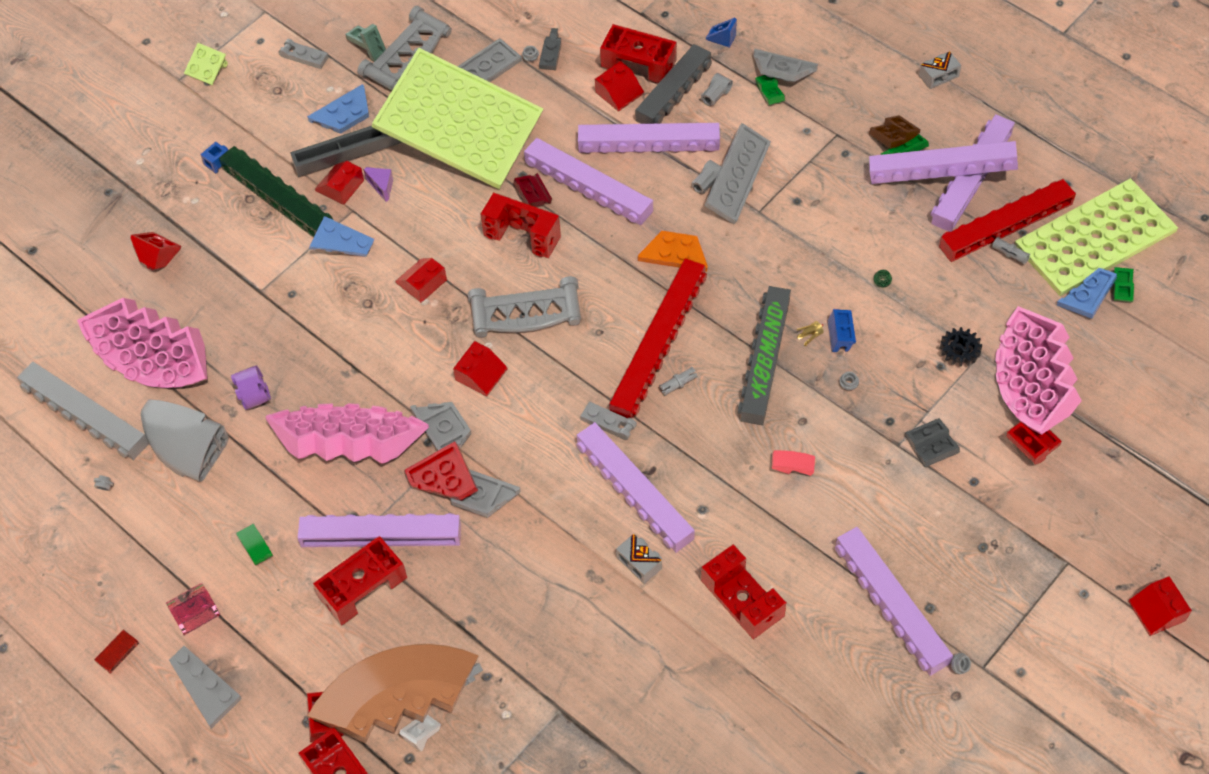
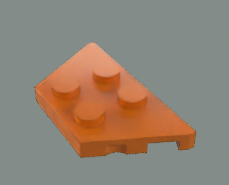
[638,230,708,272]

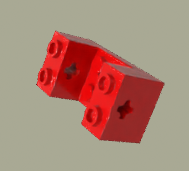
[600,24,677,83]
[480,192,561,259]
[313,536,408,626]
[701,544,787,640]
[298,728,368,774]

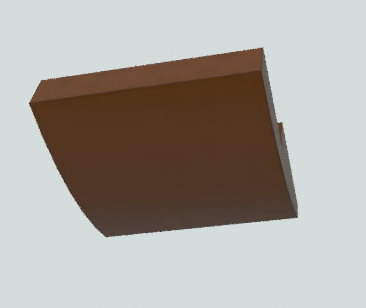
[869,115,921,149]

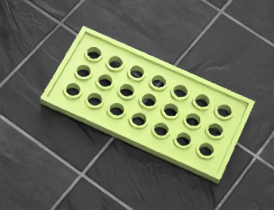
[1014,178,1178,296]

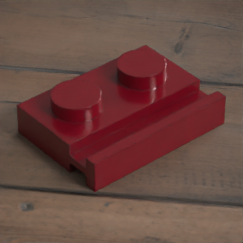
[513,173,552,207]

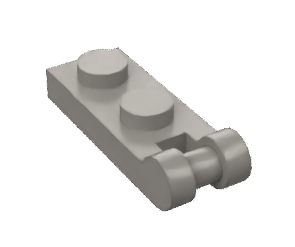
[278,39,329,69]
[580,401,637,440]

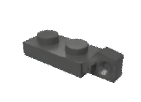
[539,28,562,70]

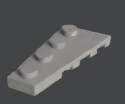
[169,646,242,729]

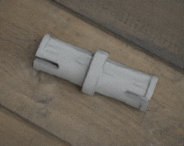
[992,237,1030,264]
[659,367,698,396]

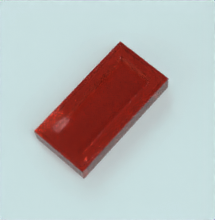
[94,629,139,674]

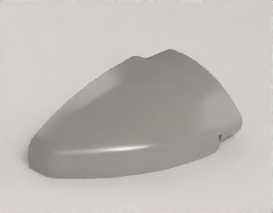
[140,399,228,482]

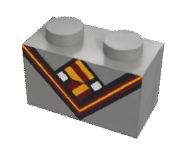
[919,51,961,89]
[616,534,662,584]

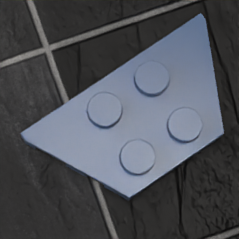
[307,84,369,134]

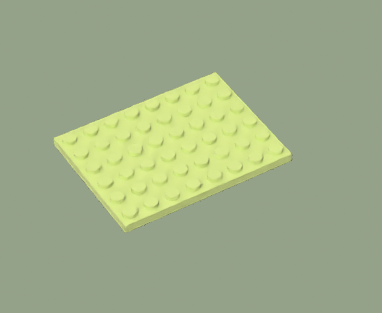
[372,48,543,189]

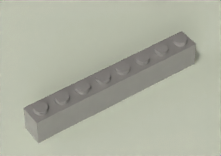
[17,362,149,461]

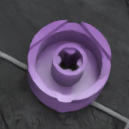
[231,365,271,410]

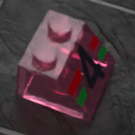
[166,583,220,635]

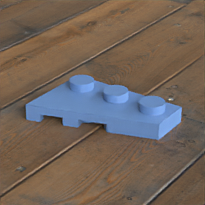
[309,216,374,257]
[1057,268,1117,319]

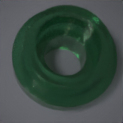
[873,270,892,287]

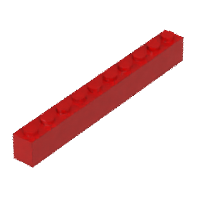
[609,258,707,419]

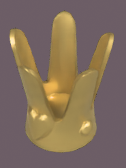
[796,321,824,346]

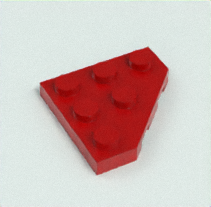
[404,441,478,500]

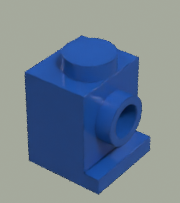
[200,142,230,174]

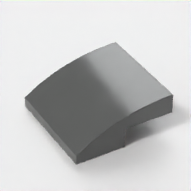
[905,418,960,467]

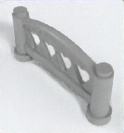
[357,5,452,91]
[468,276,581,337]

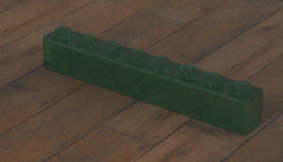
[219,146,334,238]

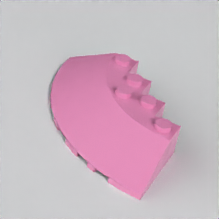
[77,298,207,388]
[995,306,1082,434]
[266,403,429,464]

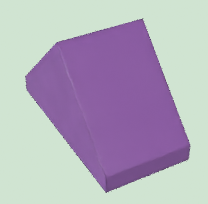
[364,167,393,202]

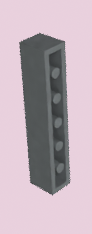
[635,44,712,124]

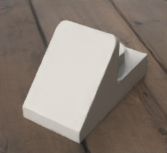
[399,715,441,752]

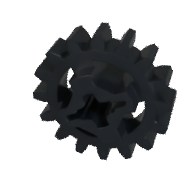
[940,327,982,367]

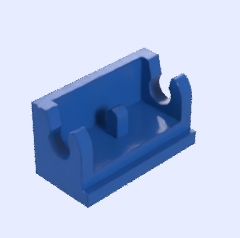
[827,309,856,352]

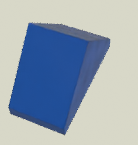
[706,17,737,48]

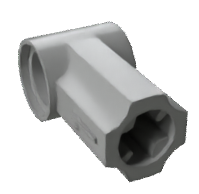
[701,73,733,106]
[692,160,721,194]

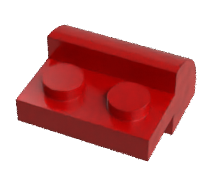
[1006,422,1062,465]

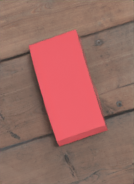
[772,450,815,476]

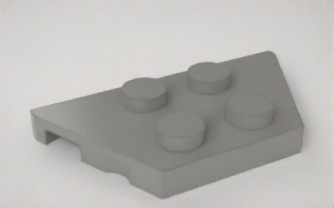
[753,49,818,82]
[410,402,471,451]
[451,469,521,518]

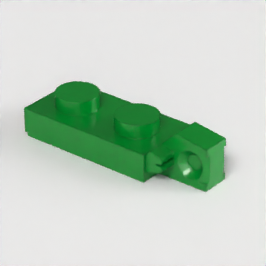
[881,134,929,155]

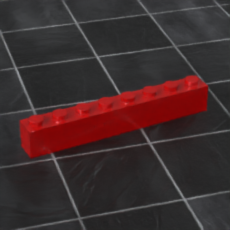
[939,179,1076,262]

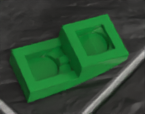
[755,75,785,105]
[1113,267,1134,302]
[236,524,273,565]

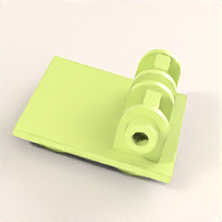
[184,43,228,85]

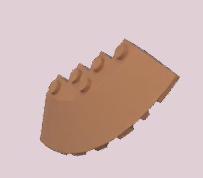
[307,644,479,744]

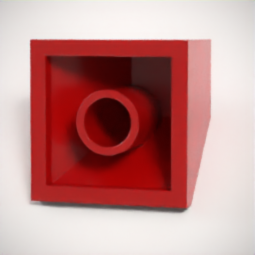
[130,232,181,270]

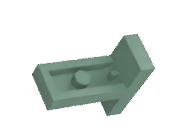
[345,24,386,62]

